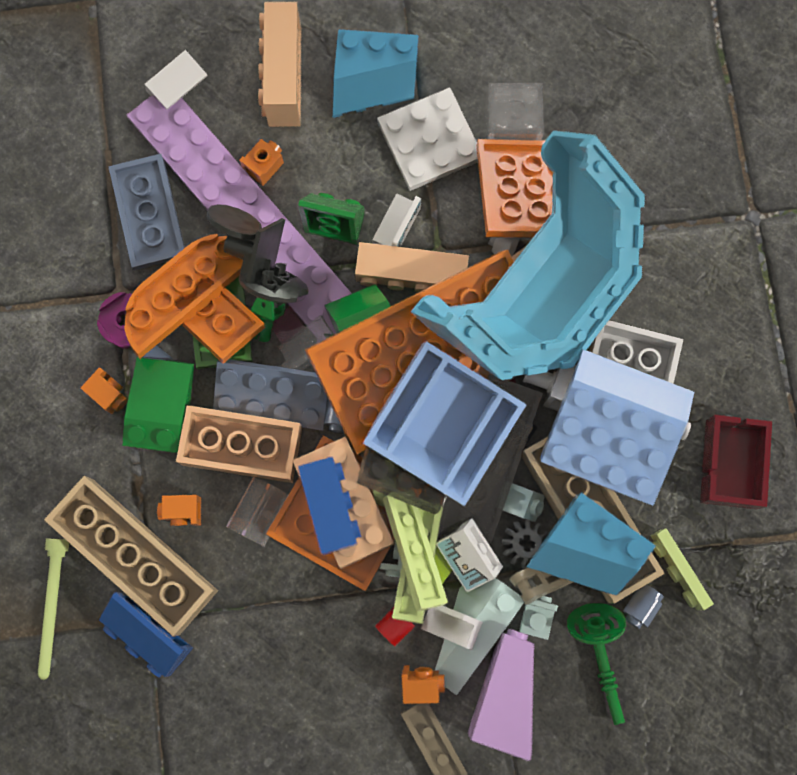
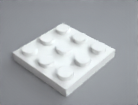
[377,88,478,191]

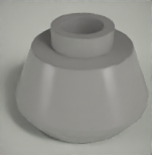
[488,237,521,257]

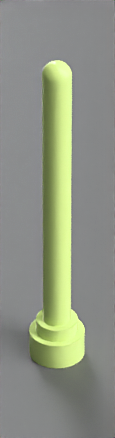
[38,538,69,680]

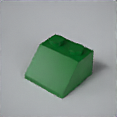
[324,284,391,333]

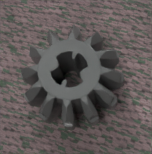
[501,519,548,569]

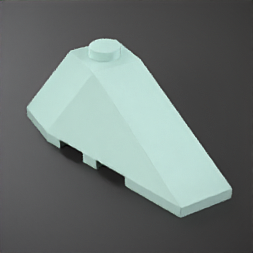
[435,578,524,695]

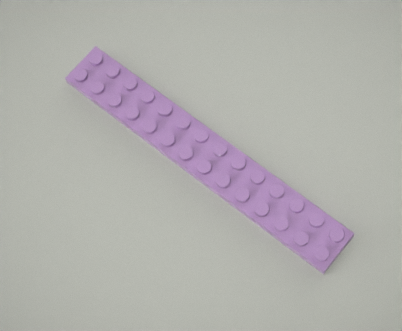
[127,96,352,342]

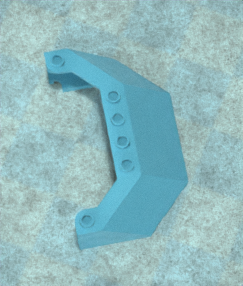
[411,131,645,380]

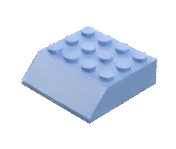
[363,342,526,506]
[540,350,694,505]

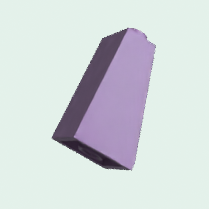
[467,629,534,761]

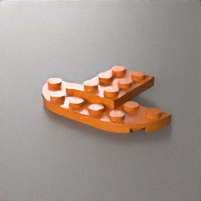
[124,234,265,364]

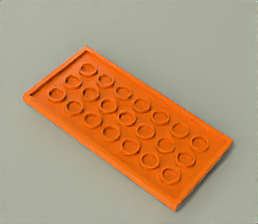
[305,249,514,454]

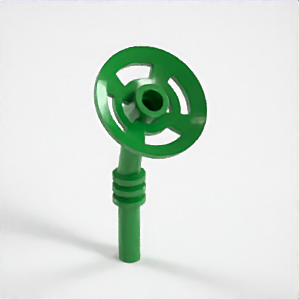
[567,603,626,725]

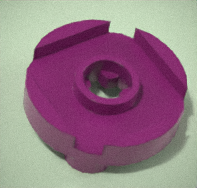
[97,292,132,349]

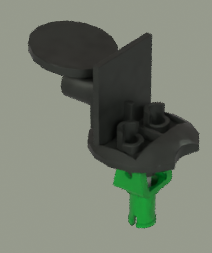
[207,204,309,342]

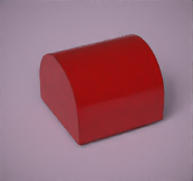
[375,607,415,647]

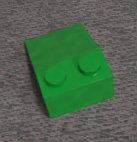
[298,193,365,245]
[122,357,194,453]

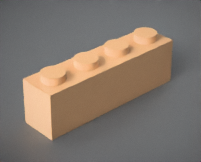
[355,242,469,293]

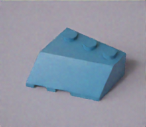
[333,29,418,118]
[526,493,656,596]

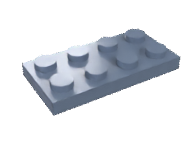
[109,154,185,270]
[213,359,328,431]

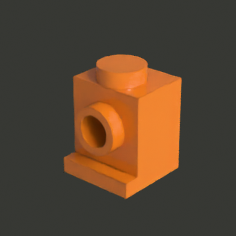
[239,139,284,186]
[80,367,128,414]
[157,495,201,526]
[402,665,445,704]

